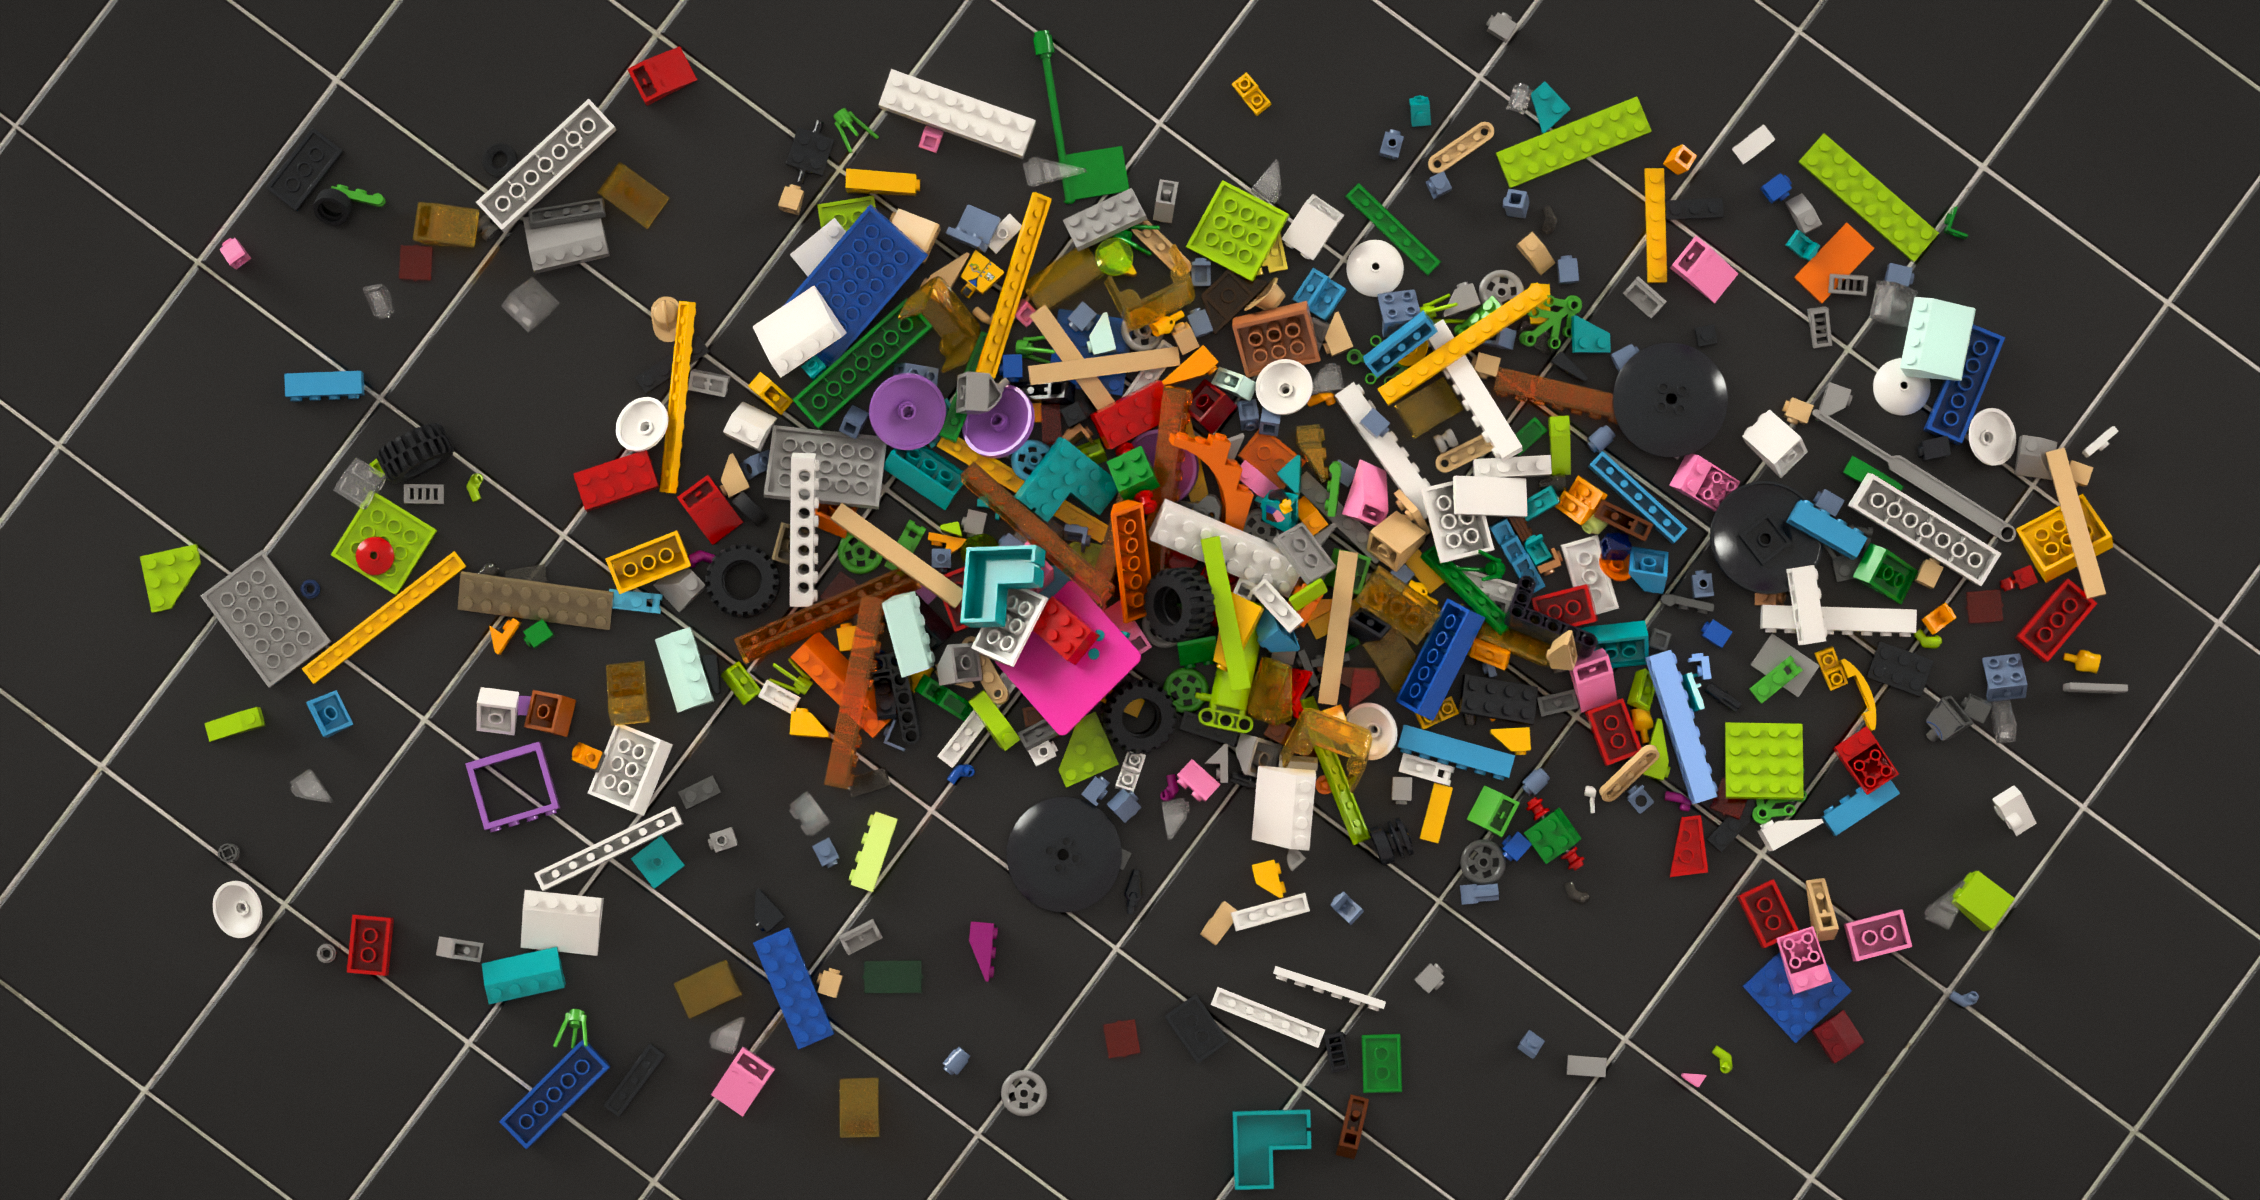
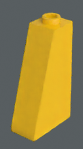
[845,169,920,196]
[1213,592,1264,672]

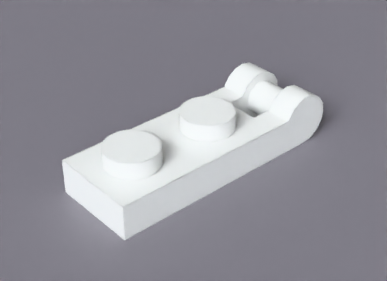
[1398,753,1455,786]

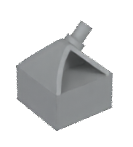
[956,371,1010,415]

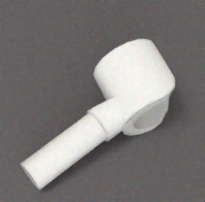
[1584,786,1596,813]

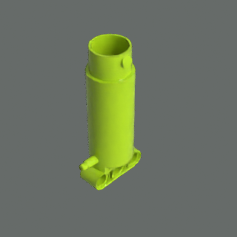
[1195,601,1265,734]

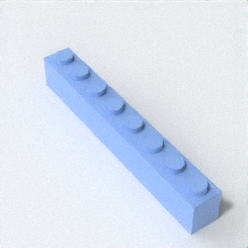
[1645,650,1718,804]

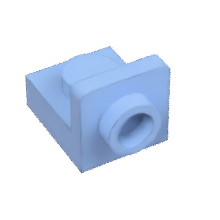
[1688,653,1711,680]

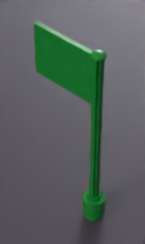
[1033,30,1129,204]

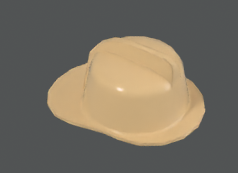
[1244,277,1285,311]
[651,297,679,342]

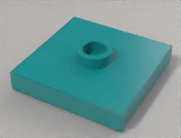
[631,835,685,889]

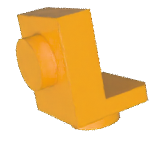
[1921,603,1957,635]
[571,742,602,769]

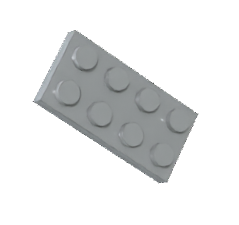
[1063,188,1148,252]

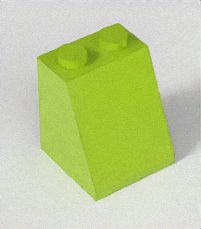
[1951,871,2015,932]

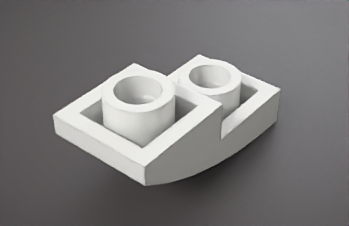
[1732,124,1775,164]
[1115,751,1146,793]

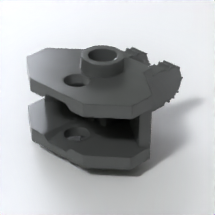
[1179,493,1223,521]

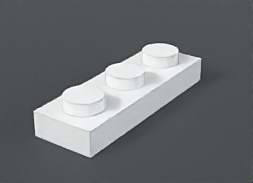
[1251,578,1304,633]

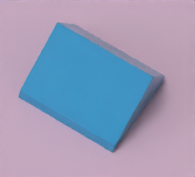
[306,690,353,738]

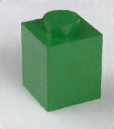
[523,619,555,649]

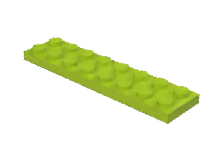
[1496,97,1652,189]
[1798,133,1939,262]

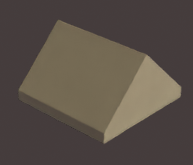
[772,522,810,569]

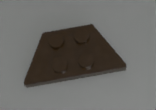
[1201,269,1268,335]

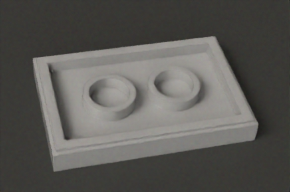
[1273,522,1336,586]
[1750,633,1820,698]
[2063,682,2128,694]

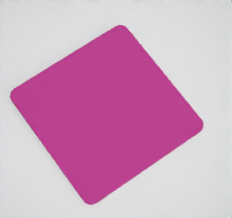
[995,581,1141,736]

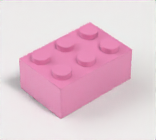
[1844,909,1912,961]

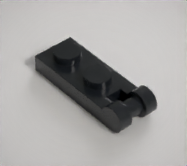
[873,671,897,720]

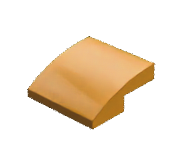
[1554,476,1607,525]

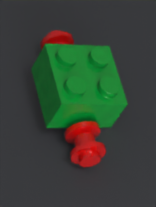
[1107,442,1160,515]
[1524,797,1585,871]

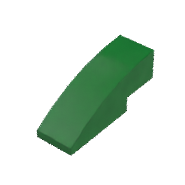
[1843,456,1904,491]
[914,674,973,721]

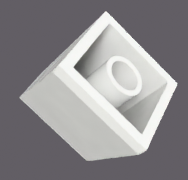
[1282,194,1344,260]
[723,402,777,453]
[1742,410,1808,478]

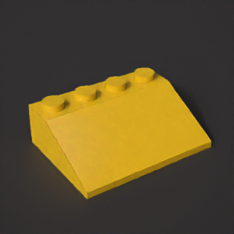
[2016,494,2113,583]

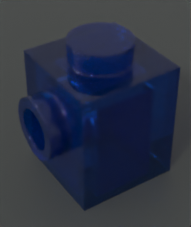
[1599,533,1632,561]

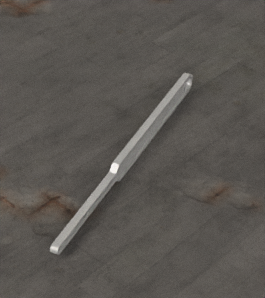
[1812,409,2016,542]

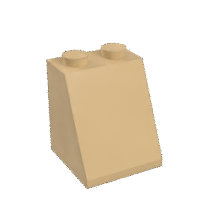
[889,208,941,264]
[1366,511,1426,572]

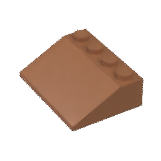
[1232,301,1321,378]

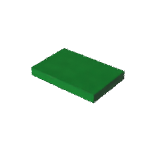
[1362,1034,1402,1093]

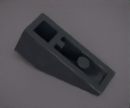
[1014,380,1076,405]

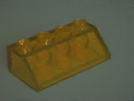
[1023,248,1105,310]
[1355,565,1441,645]
[1476,620,1551,667]

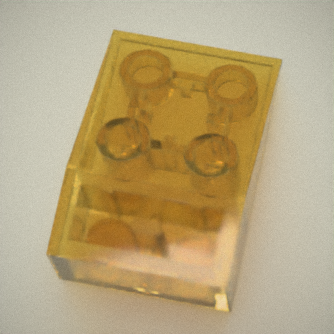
[413,202,480,248]
[1295,424,1329,485]
[1362,623,1417,693]
[606,661,650,726]
[840,1078,880,1138]

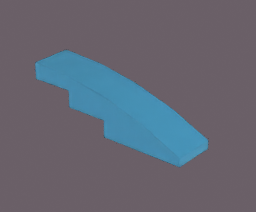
[1489,517,1545,593]

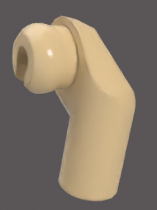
[972,307,994,325]

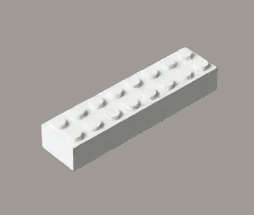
[879,69,1036,159]
[476,99,617,233]
[1848,473,2001,586]
[1148,499,1300,598]

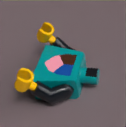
[1254,489,1298,535]

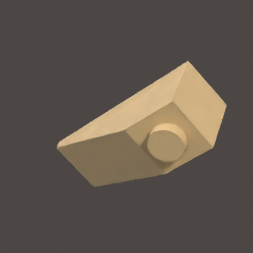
[920,252,971,305]
[1806,878,1839,941]

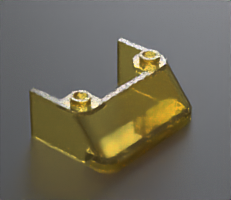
[1104,244,1195,330]
[898,276,981,373]
[1281,708,1372,793]

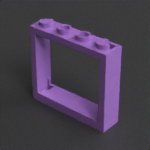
[465,742,560,833]

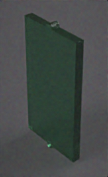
[863,961,923,993]

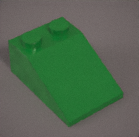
[1853,543,1918,605]
[1176,636,1216,669]

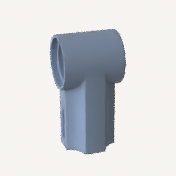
[1460,884,1499,905]

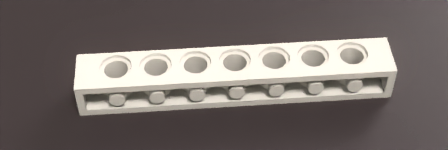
[790,453,819,607]

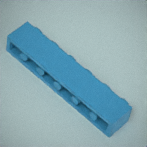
[1588,451,1688,544]
[1397,725,1515,781]

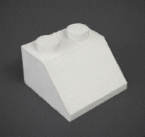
[476,687,519,736]

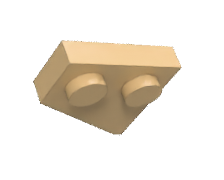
[1393,489,1431,535]

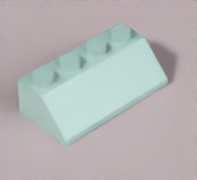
[882,591,935,677]
[655,627,714,713]

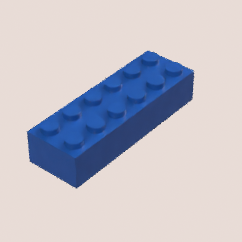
[1923,324,2005,445]
[1395,598,1485,721]
[753,927,835,1050]
[499,1040,611,1149]

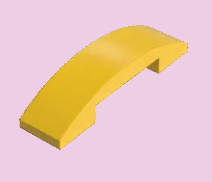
[1839,659,1876,731]

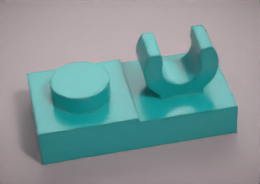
[1525,486,1561,521]
[1681,672,1705,712]

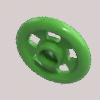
[838,532,883,574]
[1163,667,1209,713]

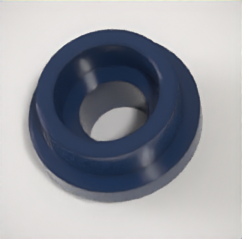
[301,579,320,599]

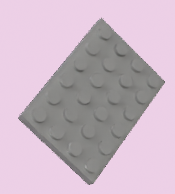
[764,425,887,510]
[201,550,332,688]

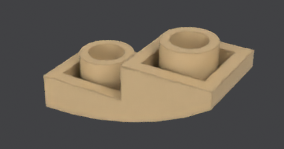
[1200,901,1237,945]

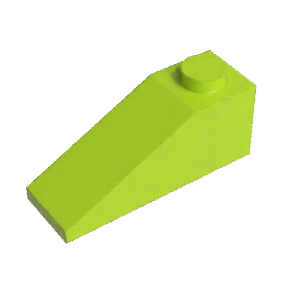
[1548,416,1571,476]
[968,690,1021,751]
[204,707,265,742]
[1642,718,1671,781]

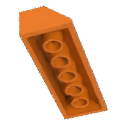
[1111,499,1151,624]
[791,631,898,739]

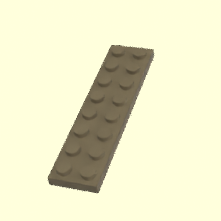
[457,572,614,630]

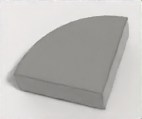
[1287,849,1306,871]

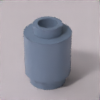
[1587,425,1615,453]
[1522,767,1550,796]
[943,1047,970,1076]

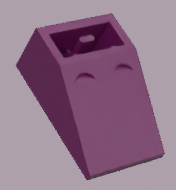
[969,921,998,982]

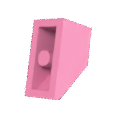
[220,238,252,270]

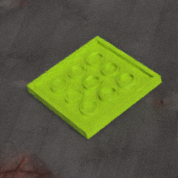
[1186,180,1290,282]
[331,490,437,595]
[1725,722,1804,800]

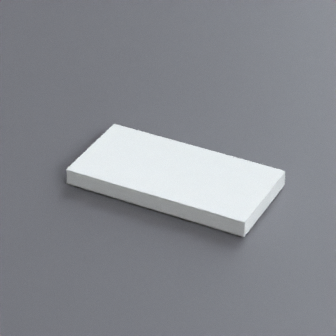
[1453,476,1527,517]
[1560,535,1619,615]

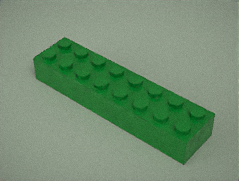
[793,298,933,430]

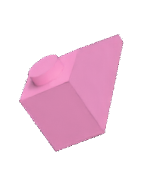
[1239,460,1279,498]

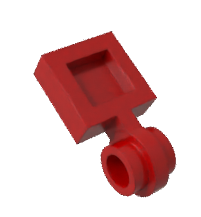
[2000,565,2038,592]

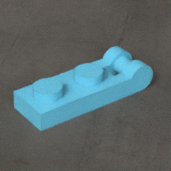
[609,589,663,614]

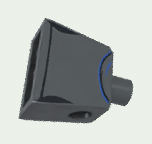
[1926,695,1974,742]

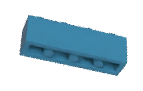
[1363,310,1438,378]
[284,371,365,402]
[1786,500,1867,560]
[1821,780,1900,836]

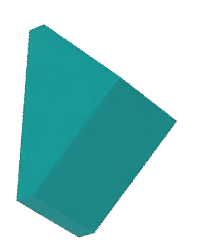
[1277,455,1302,497]

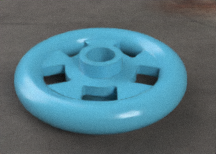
[1011,440,1050,481]

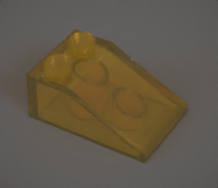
[597,162,669,229]
[1395,377,1464,439]
[1248,656,1292,726]
[674,960,742,1019]

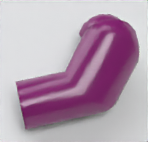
[688,550,715,568]
[1160,774,1179,802]
[1665,791,1692,812]

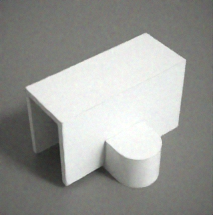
[1992,785,2037,836]

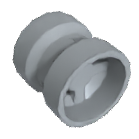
[1433,428,1459,454]

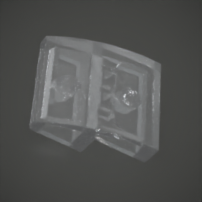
[333,458,387,510]

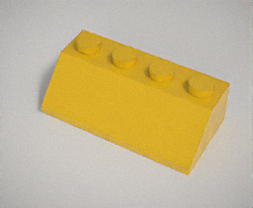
[606,530,691,595]

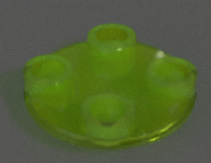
[1095,238,1133,276]

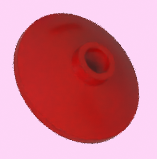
[356,537,394,575]

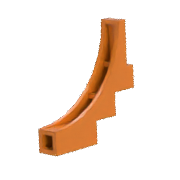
[1169,432,1254,531]

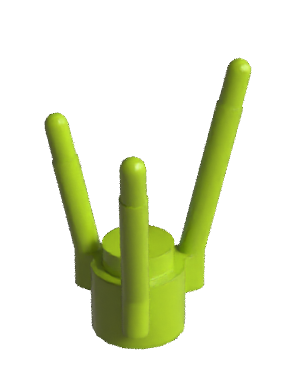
[1419,294,1466,323]
[769,658,813,695]

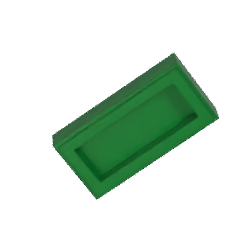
[1515,417,1548,456]

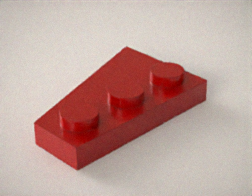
[1670,815,1708,877]

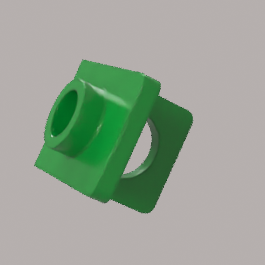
[1944,206,1968,240]

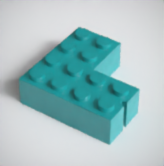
[1013,437,1118,523]
[960,545,1046,628]
[1232,1109,1311,1190]

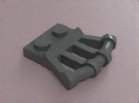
[1823,524,1873,583]

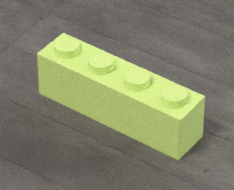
[849,812,898,892]

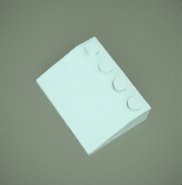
[1900,297,1976,381]

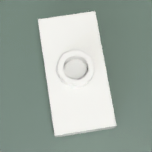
[988,213,1022,254]
[2082,426,2118,458]
[758,680,801,714]

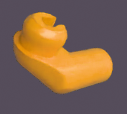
[1307,392,1336,407]

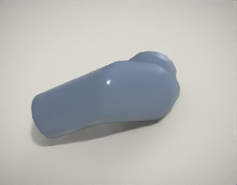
[1949,990,1979,1007]

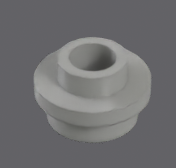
[317,944,336,963]

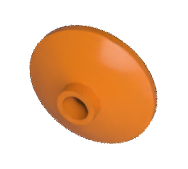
[1599,547,1631,581]

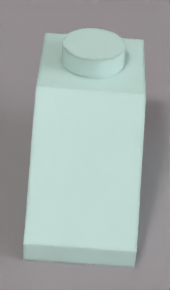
[1087,312,1116,357]
[1211,367,1256,401]

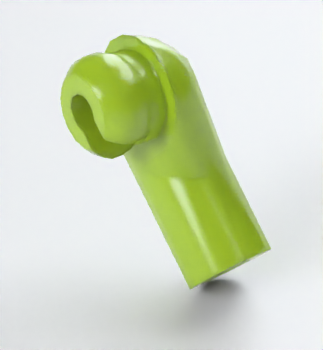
[466,473,483,502]
[1913,629,1942,649]
[1712,1045,1733,1074]

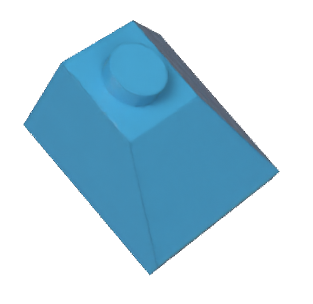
[1629,546,1669,594]
[1256,608,1300,652]

